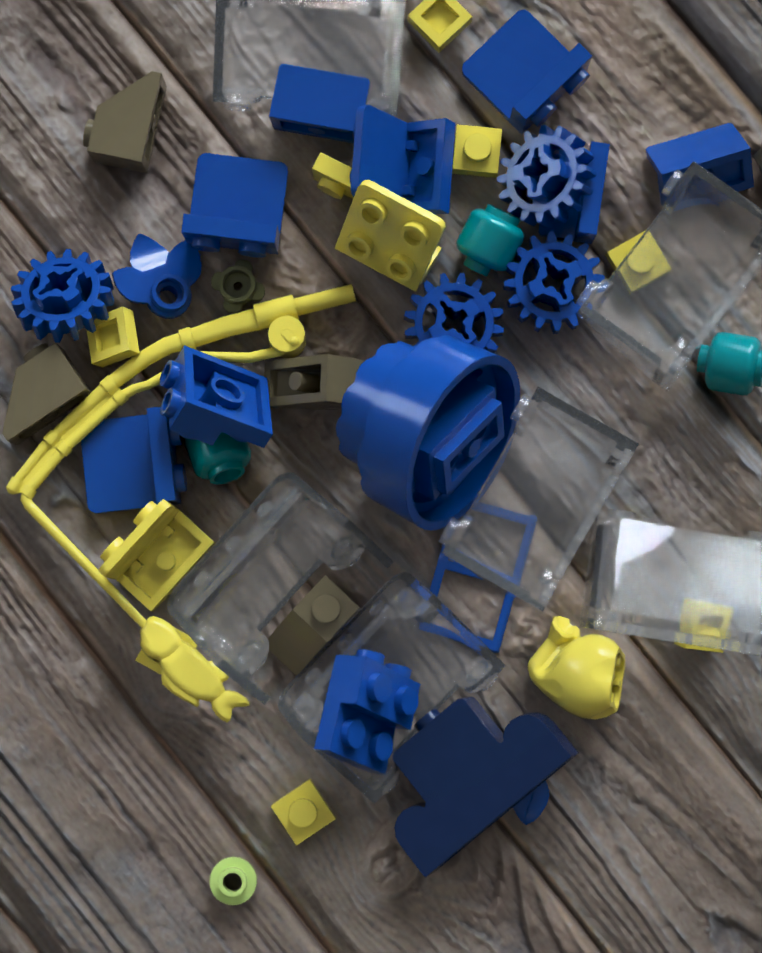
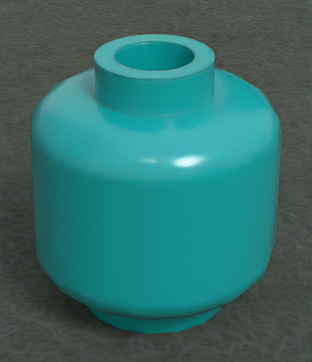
[456,204,525,276]
[697,332,762,396]
[185,432,251,485]

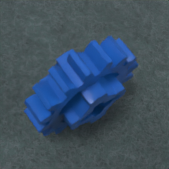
[497,125,597,228]
[503,231,605,334]
[11,249,115,343]
[404,273,504,354]

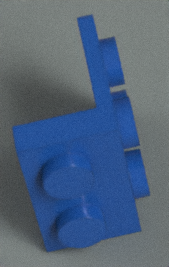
[462,10,592,135]
[350,105,456,215]
[181,153,289,258]
[81,407,187,514]

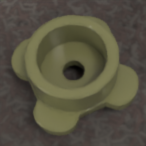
[211,259,265,314]

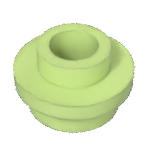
[209,856,257,905]

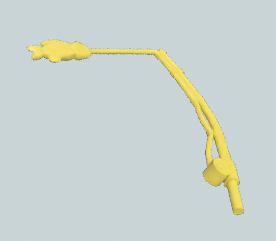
[6,284,356,722]

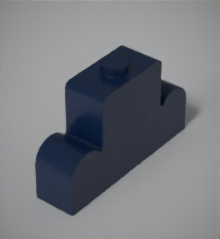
[392,697,579,877]

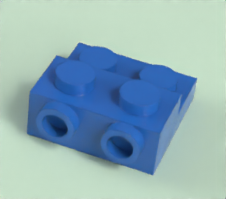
[160,345,273,448]
[314,649,421,775]

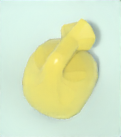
[527,616,625,720]

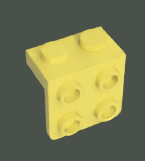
[334,180,446,292]
[98,499,216,612]

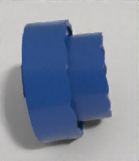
[336,335,520,531]

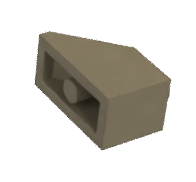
[83,71,167,173]
[2,343,92,445]
[264,354,365,410]
[263,575,360,676]

